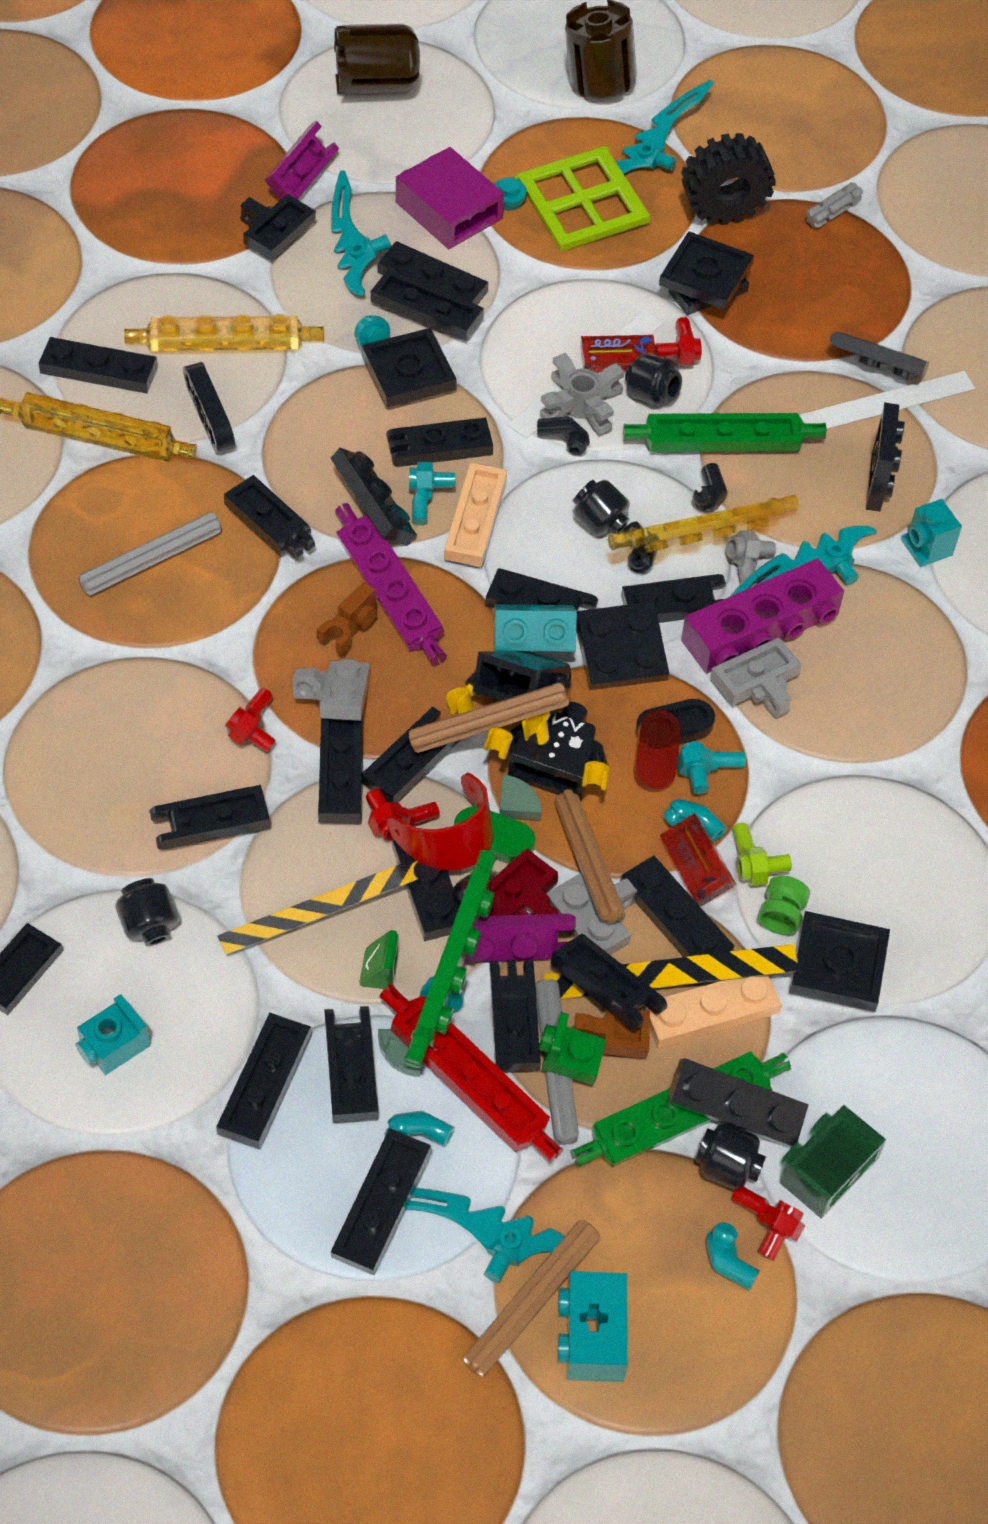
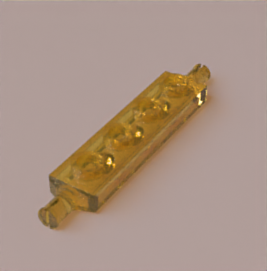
[124,314,324,351]
[0,392,197,462]
[608,495,799,553]

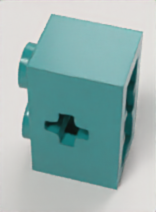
[493,604,577,651]
[558,1271,628,1382]

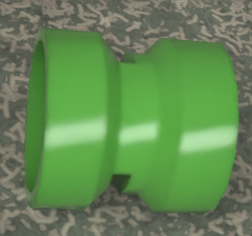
[757,875,810,935]

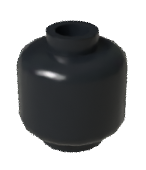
[625,353,682,406]
[572,479,630,537]
[115,878,179,946]
[695,1123,766,1190]

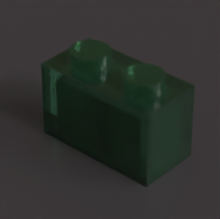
[779,1104,886,1219]

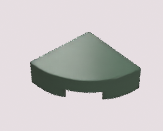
[499,775,541,821]
[378,1029,420,1077]

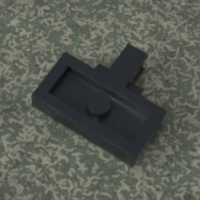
[240,194,316,261]

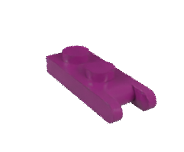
[264,121,339,200]
[464,913,576,962]

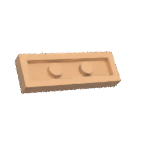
[444,462,507,567]
[642,975,782,1048]

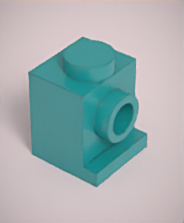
[901,499,962,567]
[75,994,150,1076]

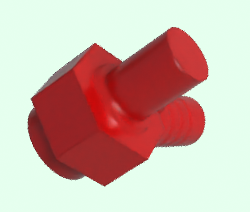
[655,317,702,365]
[225,688,276,753]
[366,789,440,841]
[732,1187,806,1261]

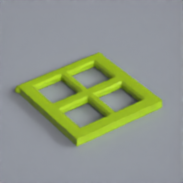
[514,146,650,252]

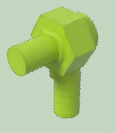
[732,823,792,886]

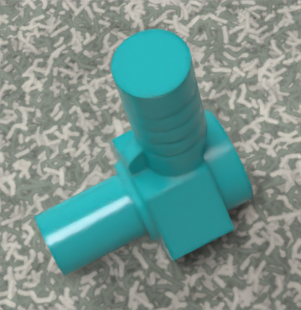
[409,462,455,525]
[676,741,746,794]

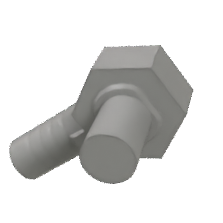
[726,530,776,588]

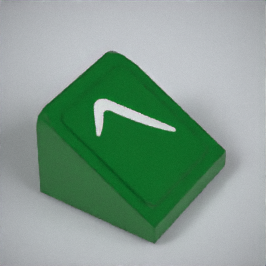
[359,930,399,989]

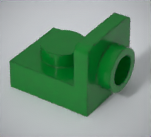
[538,1012,606,1085]

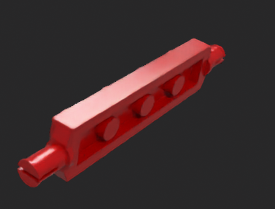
[379,984,563,1163]

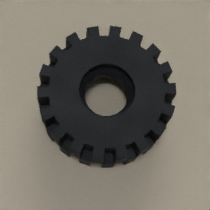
[681,133,776,225]

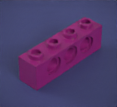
[681,558,844,674]

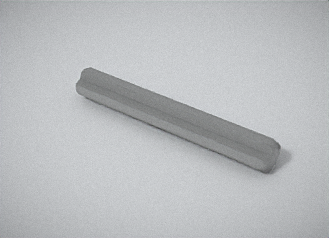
[78,512,221,596]
[535,979,579,1145]

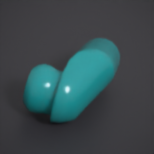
[663,798,727,842]
[384,1110,455,1147]
[706,1222,760,1291]

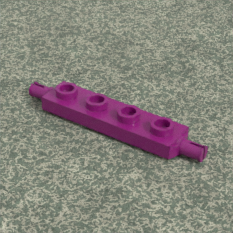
[335,503,447,666]

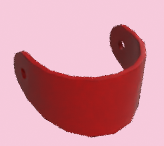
[387,772,494,870]

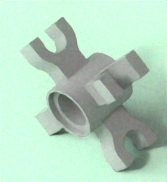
[540,353,625,435]

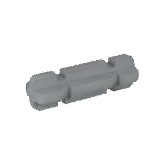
[805,182,863,229]

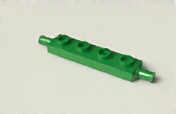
[623,413,827,452]
[404,850,497,1068]
[570,1051,791,1168]

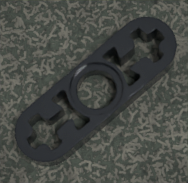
[183,362,235,453]

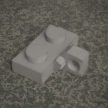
[711,637,801,718]
[293,659,370,721]
[546,873,637,955]

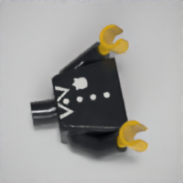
[447,651,572,745]
[483,702,610,801]

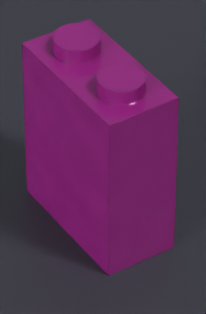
[395,147,504,250]

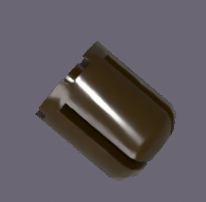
[565,0,637,101]
[334,24,420,95]

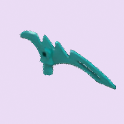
[608,80,714,181]
[331,170,392,295]
[730,525,877,596]
[405,1188,565,1283]

